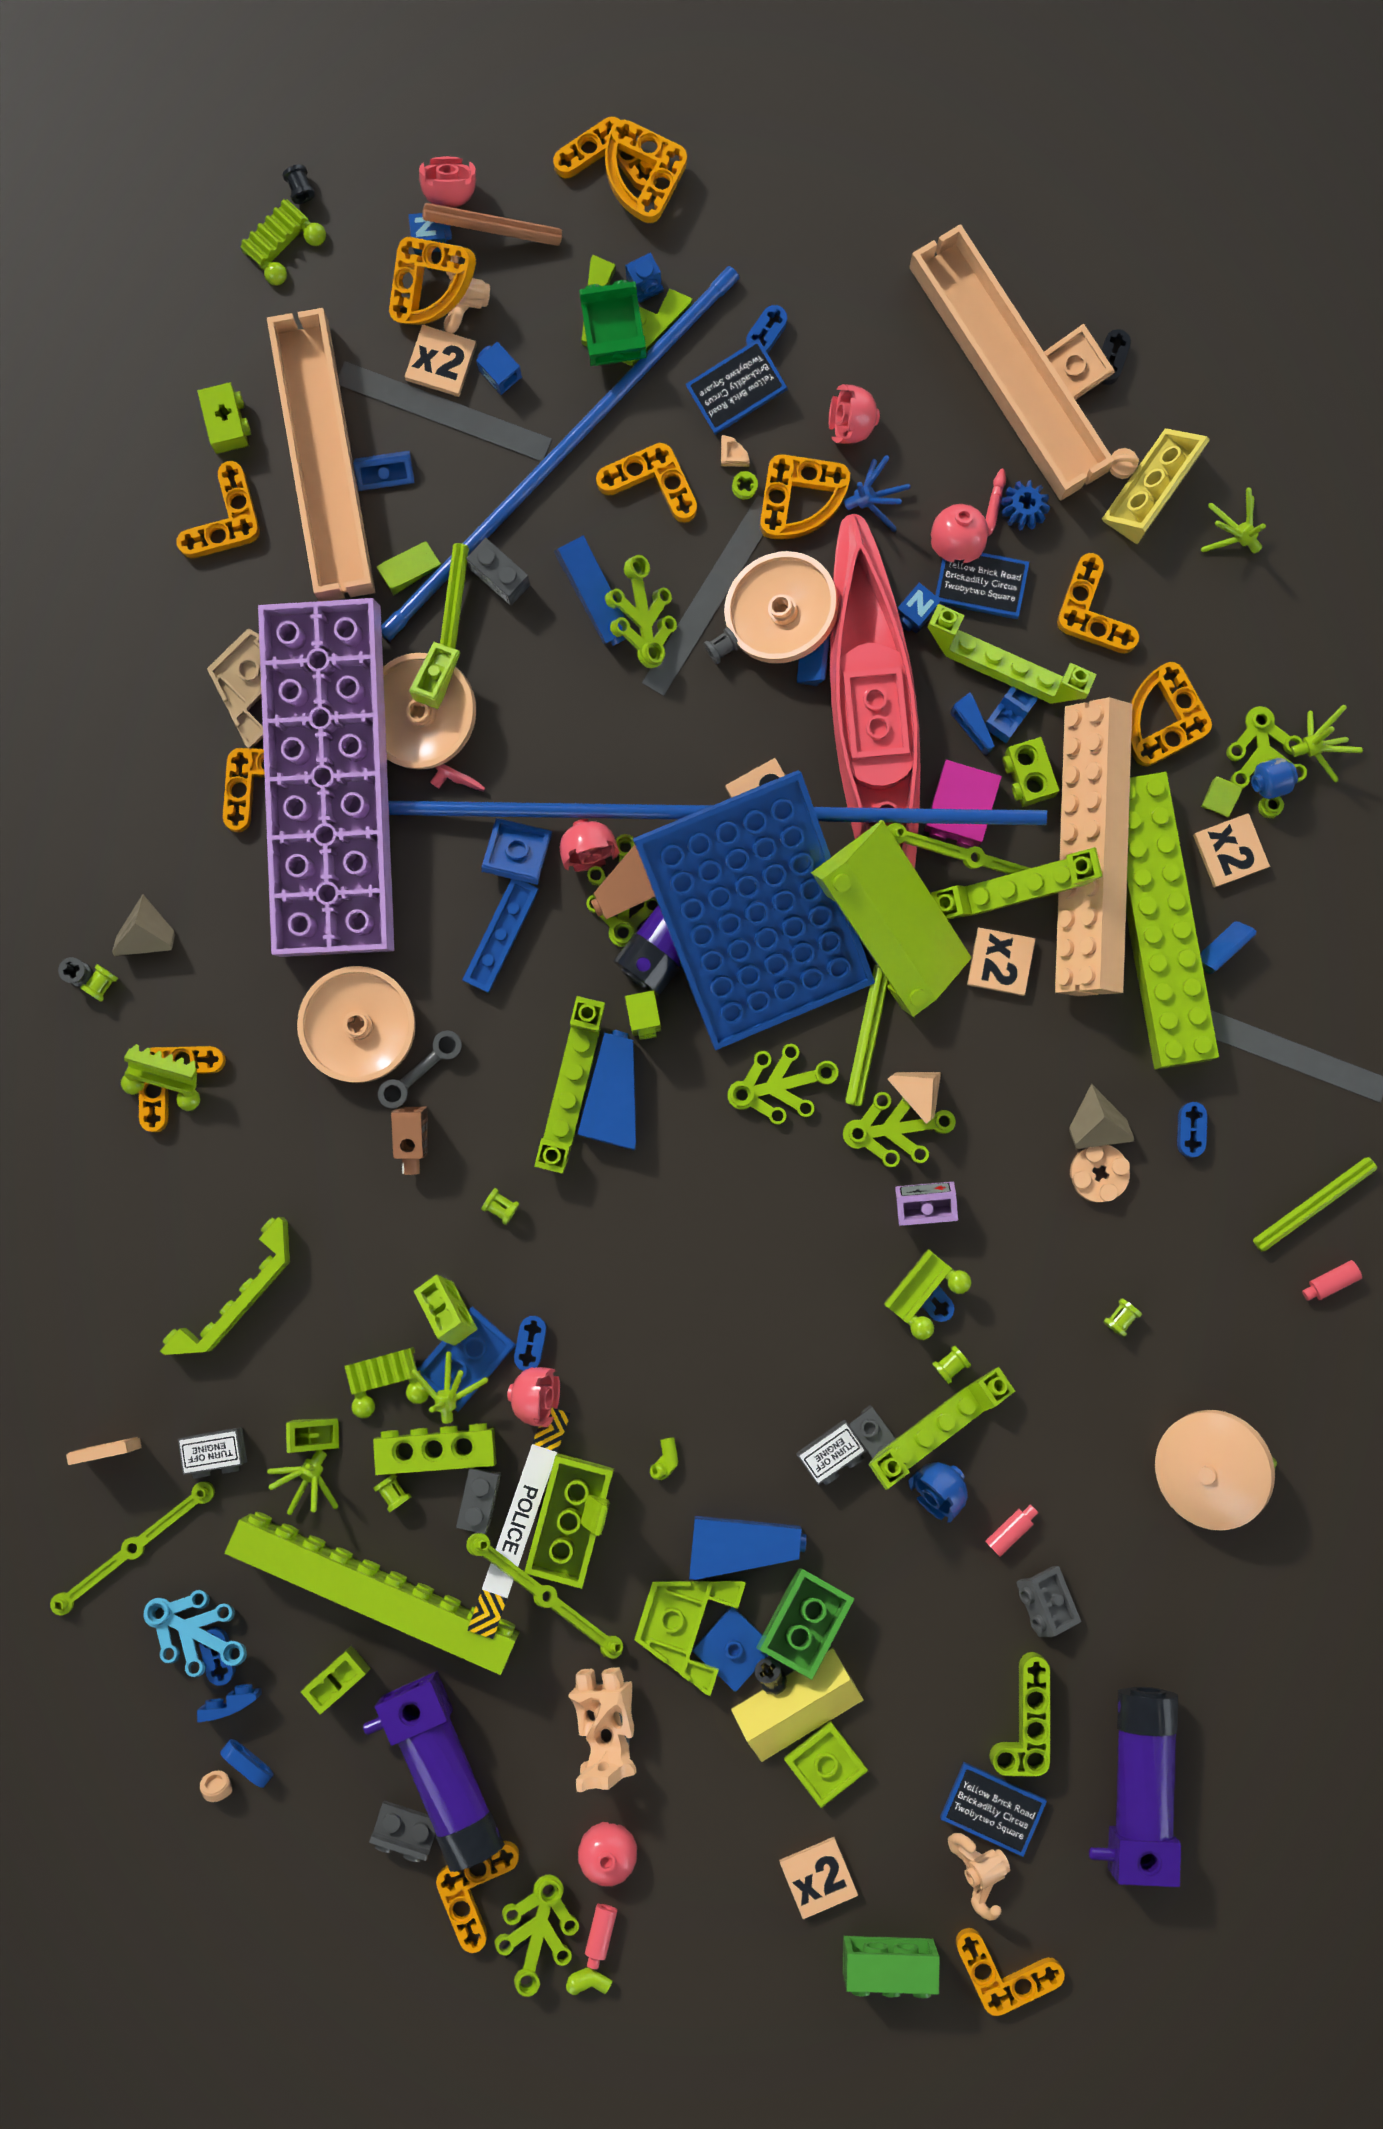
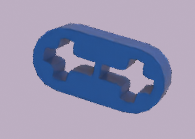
[746,305,787,354]
[1177,1102,1207,1158]
[921,1285,954,1322]
[514,1316,547,1371]
[199,1627,236,1686]
[220,1739,274,1788]

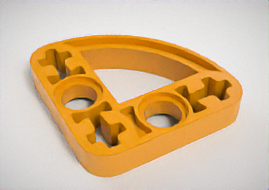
[605,119,687,223]
[389,237,476,325]
[760,454,850,539]
[1131,662,1212,767]

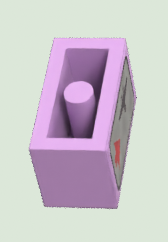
[895,1182,958,1226]

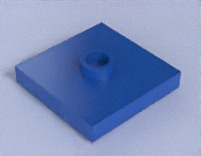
[481,818,552,885]
[692,1607,769,1692]

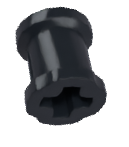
[282,164,316,204]
[755,1658,787,1695]

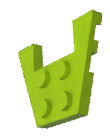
[581,255,693,367]
[634,1581,746,1696]

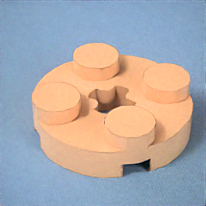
[1070,1145,1130,1203]

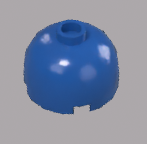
[908,1462,968,1522]

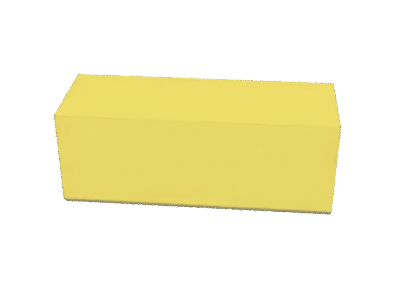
[1102,428,1209,545]
[731,1647,864,1762]

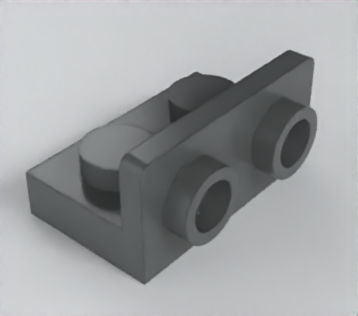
[849,1405,895,1458]
[1016,1566,1081,1637]
[369,1801,436,1862]

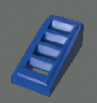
[950,692,994,756]

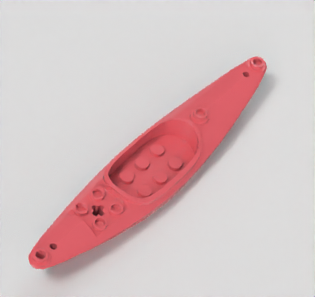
[830,514,921,869]

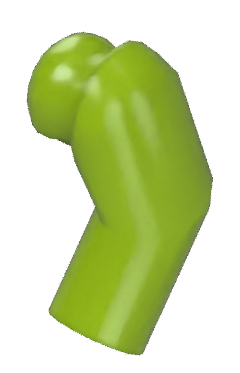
[650,1437,678,1480]
[566,1967,612,1995]

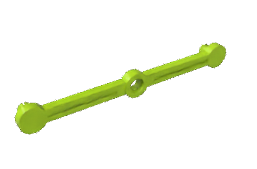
[887,823,1030,874]
[50,1481,215,1616]
[466,1533,623,1659]

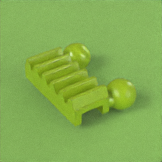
[240,199,326,286]
[121,1044,200,1111]
[884,1249,971,1340]
[345,1347,429,1419]

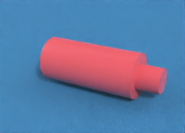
[1302,1260,1362,1301]
[985,1504,1038,1557]
[585,1904,618,1969]

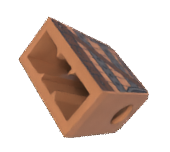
[391,1106,428,1175]

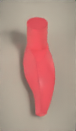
[430,764,485,792]

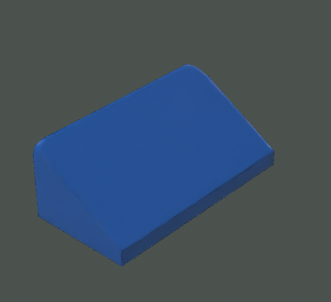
[353,451,415,491]
[797,634,830,686]
[1200,921,1257,974]

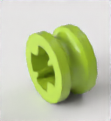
[732,471,758,500]

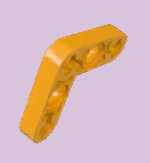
[553,117,657,191]
[596,443,697,523]
[177,461,260,558]
[1057,553,1139,654]
[223,748,265,832]
[139,1046,226,1133]
[436,1841,520,1953]
[956,1928,1065,2016]

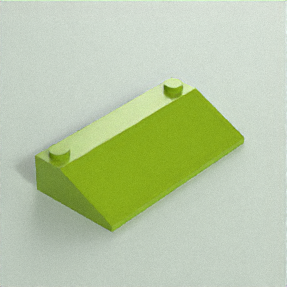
[811,820,972,1017]

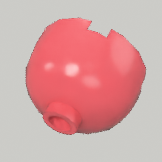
[419,156,476,208]
[829,384,880,444]
[931,504,989,563]
[559,819,620,872]
[507,1367,560,1427]
[578,1822,637,1886]

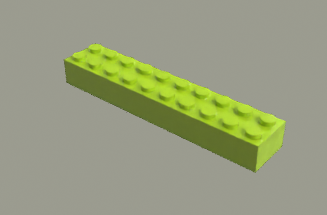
[1126,772,1219,1070]
[224,1512,520,1675]

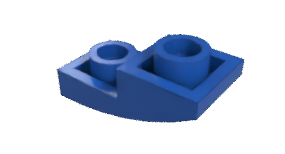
[197,1684,262,1722]

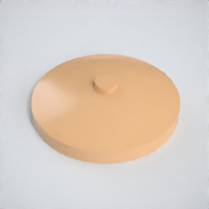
[724,551,839,663]
[383,653,476,770]
[297,966,415,1083]
[1155,1410,1275,1530]

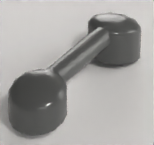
[378,1030,462,1108]

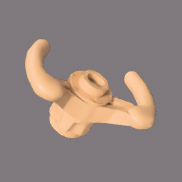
[444,246,490,334]
[948,1833,1010,1921]

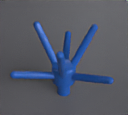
[844,455,911,532]

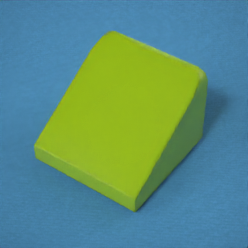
[1202,777,1243,818]

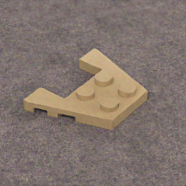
[207,629,263,748]

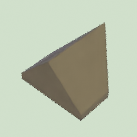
[112,894,175,956]
[1069,1083,1134,1149]

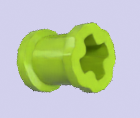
[80,964,118,1002]
[481,1188,520,1225]
[1103,1299,1142,1338]
[932,1345,971,1384]
[373,1474,411,1513]

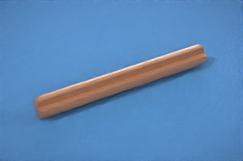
[422,203,562,246]

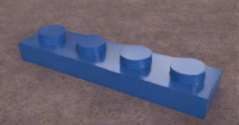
[462,879,539,993]

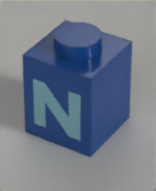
[408,213,452,254]
[476,342,522,395]
[897,582,941,634]

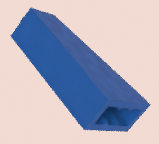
[554,535,626,646]
[578,1030,636,1150]
[689,1516,806,1580]

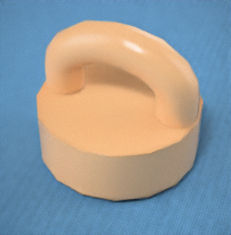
[1109,448,1139,479]
[200,1770,232,1802]

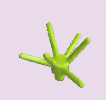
[1201,487,1266,553]
[1291,705,1363,782]
[412,1351,488,1424]
[267,1450,338,1515]

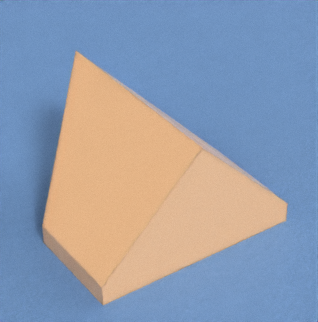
[888,1072,941,1124]

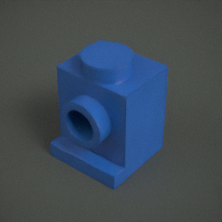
[625,252,664,303]

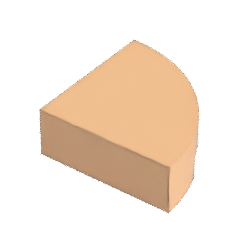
[721,435,749,467]

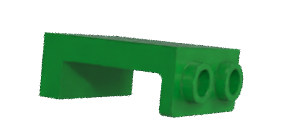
[579,280,647,366]

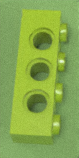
[373,1423,497,1475]

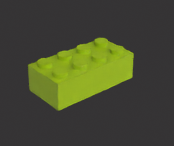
[525,1453,614,1589]

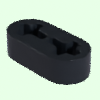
[1101,329,1131,385]

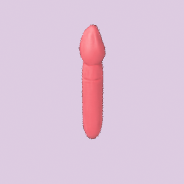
[986,468,1006,536]

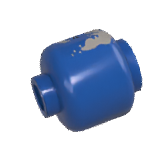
[1251,758,1298,799]

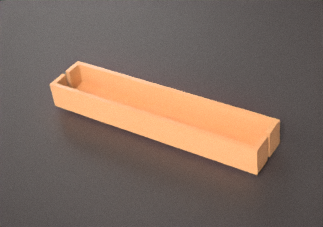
[909,224,1114,501]
[267,308,376,601]
[1055,697,1132,996]

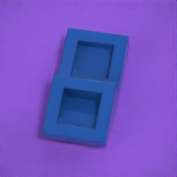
[985,686,1039,743]

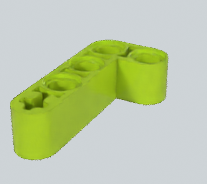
[989,1652,1050,1776]

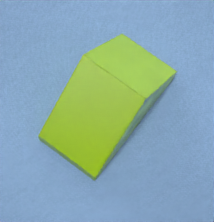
[286,1418,339,1453]

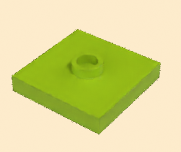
[784,1721,868,1808]

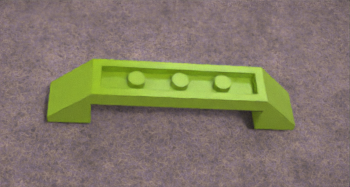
[928,604,1097,704]
[931,847,1102,919]
[534,996,605,1174]
[160,1217,290,1355]
[869,1367,1015,1490]

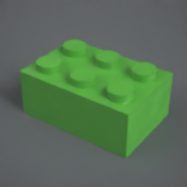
[756,1568,855,1680]
[843,1936,940,1998]

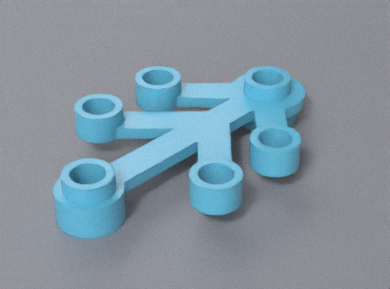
[144,1590,247,1677]

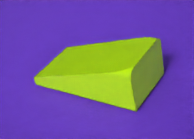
[376,541,441,595]
[409,642,460,709]
[581,1495,610,1536]

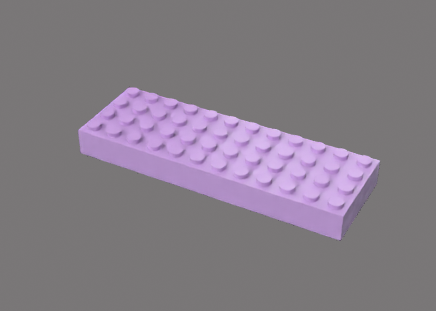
[258,598,394,957]

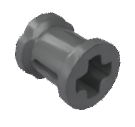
[703,627,740,664]
[58,957,92,986]

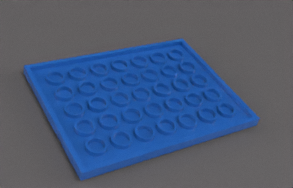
[633,770,875,1050]

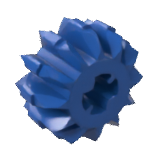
[1001,480,1050,531]

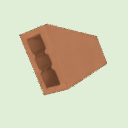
[591,845,655,920]

